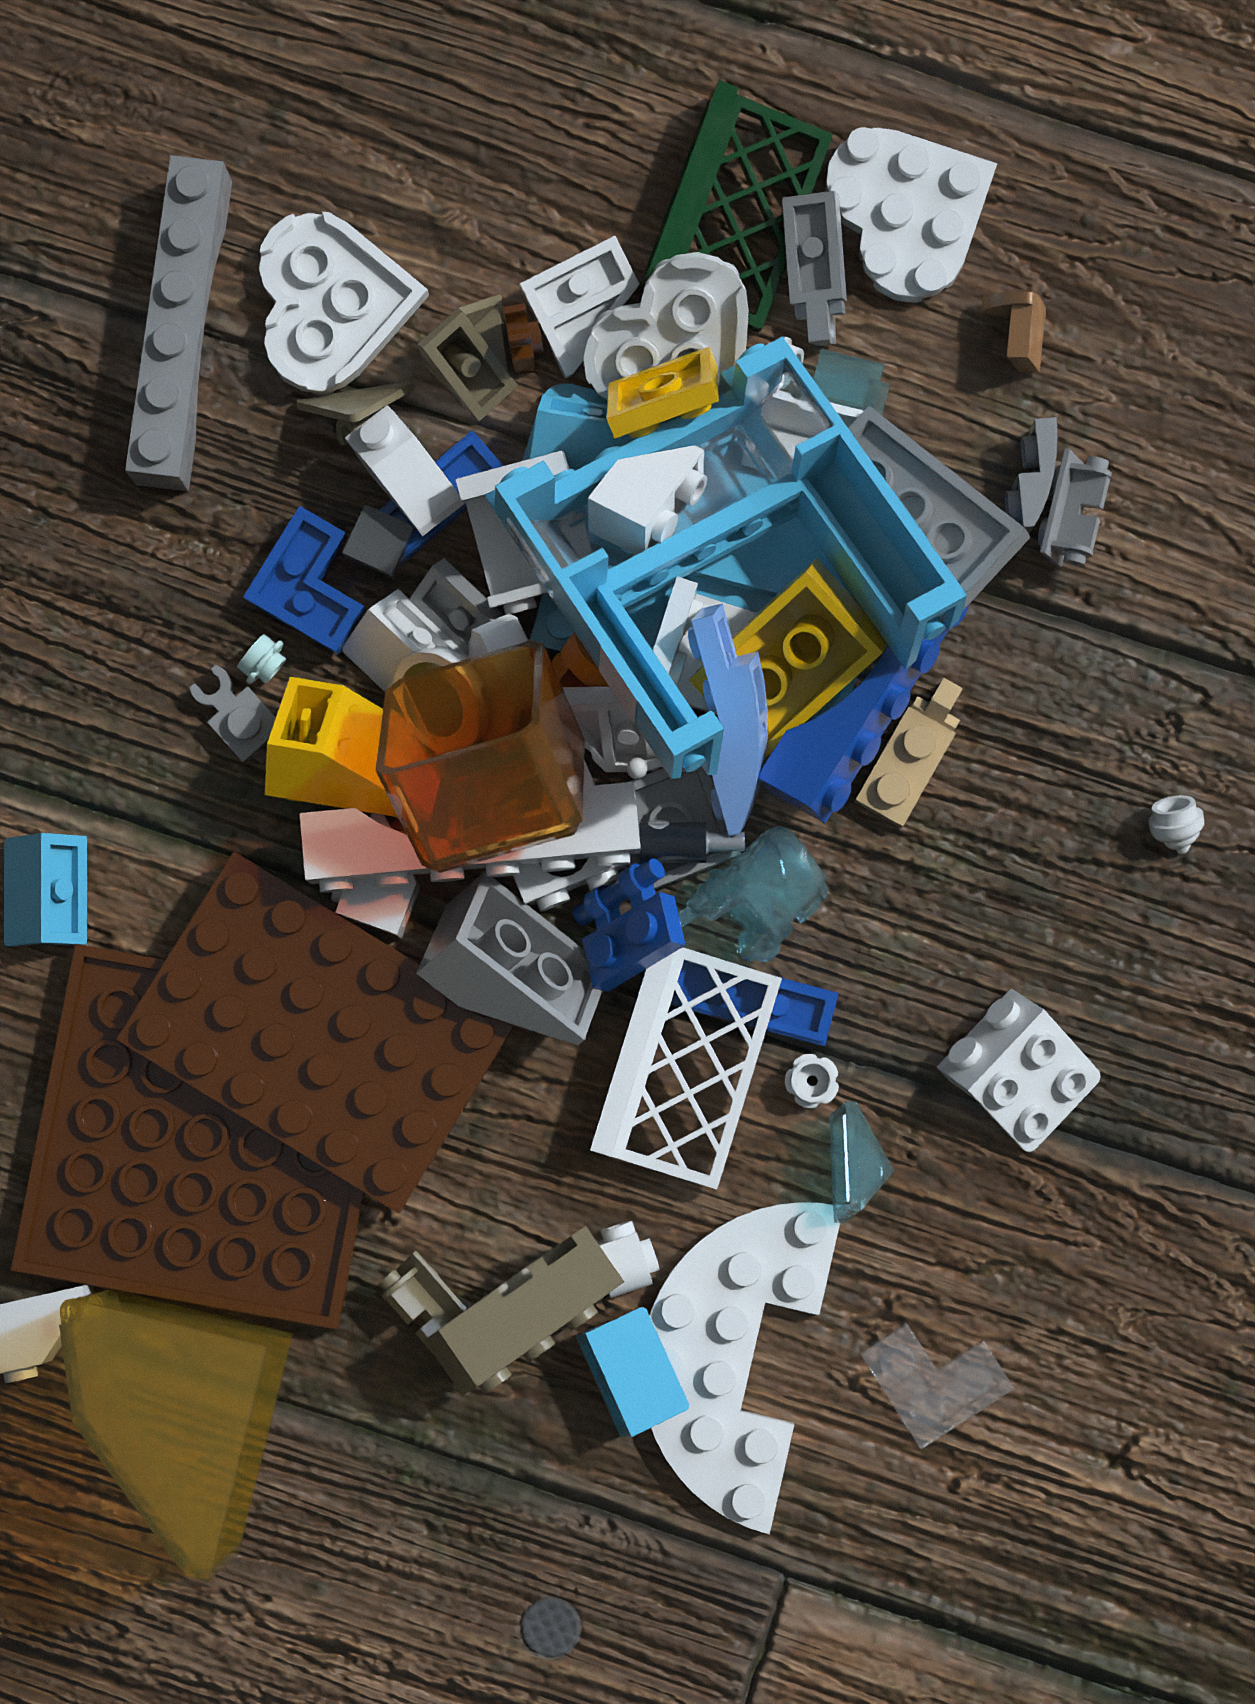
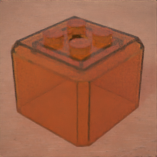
[376,640,585,873]

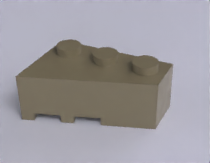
[424,1226,625,1395]

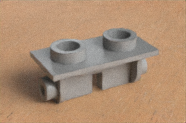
[1038,448,1112,568]

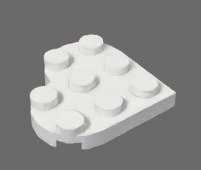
[825,127,997,303]
[259,211,429,396]
[583,252,748,416]

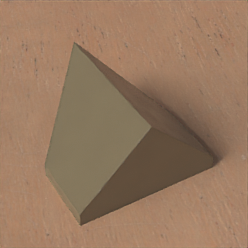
[418,294,518,421]

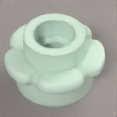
[237,634,286,684]

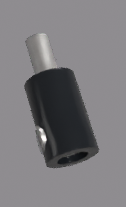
[639,820,745,864]

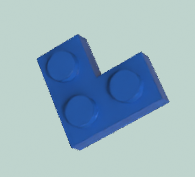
[243,506,366,655]

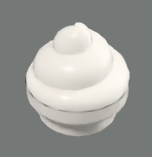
[1148,795,1204,854]

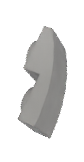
[1004,417,1057,534]

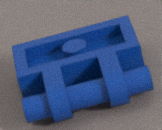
[573,859,686,992]

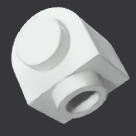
[597,1221,660,1298]

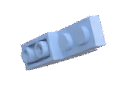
[688,603,768,836]

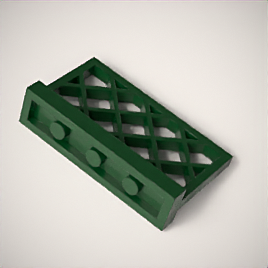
[638,80,833,333]

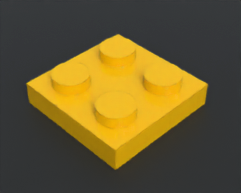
[607,346,719,439]

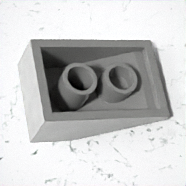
[416,871,602,1045]

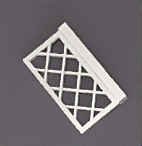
[590,947,782,1189]

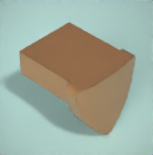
[981,292,1046,372]

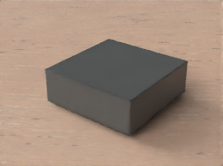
[342,504,415,578]

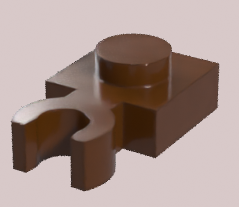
[503,303,544,375]

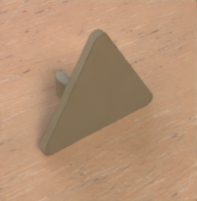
[296,381,413,445]

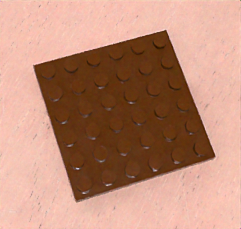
[11,944,365,1330]

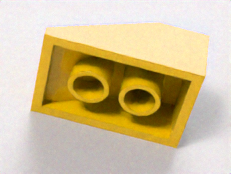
[689,558,887,757]

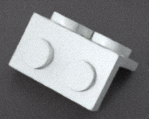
[937,988,1100,1152]

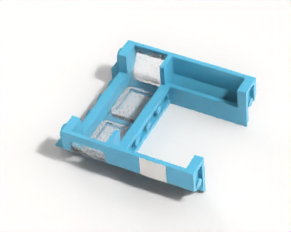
[484,337,967,779]

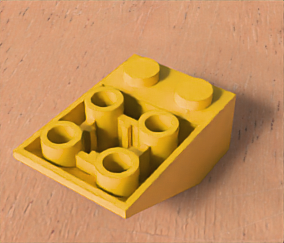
[265,677,446,822]

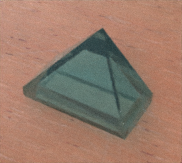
[829,1101,894,1223]

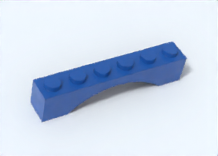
[758,605,969,824]

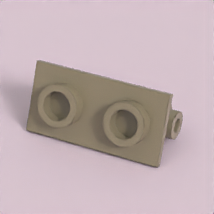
[378,1251,468,1363]

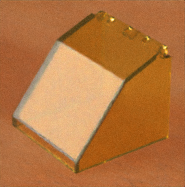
[59,1290,293,1582]

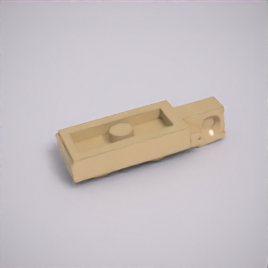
[854,678,963,828]

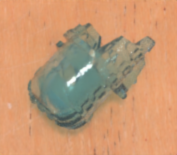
[678,826,828,962]

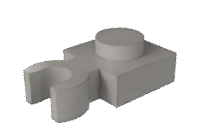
[189,665,276,765]

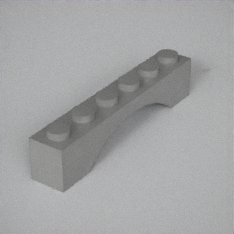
[125,155,232,492]

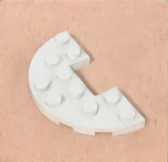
[649,1202,844,1534]

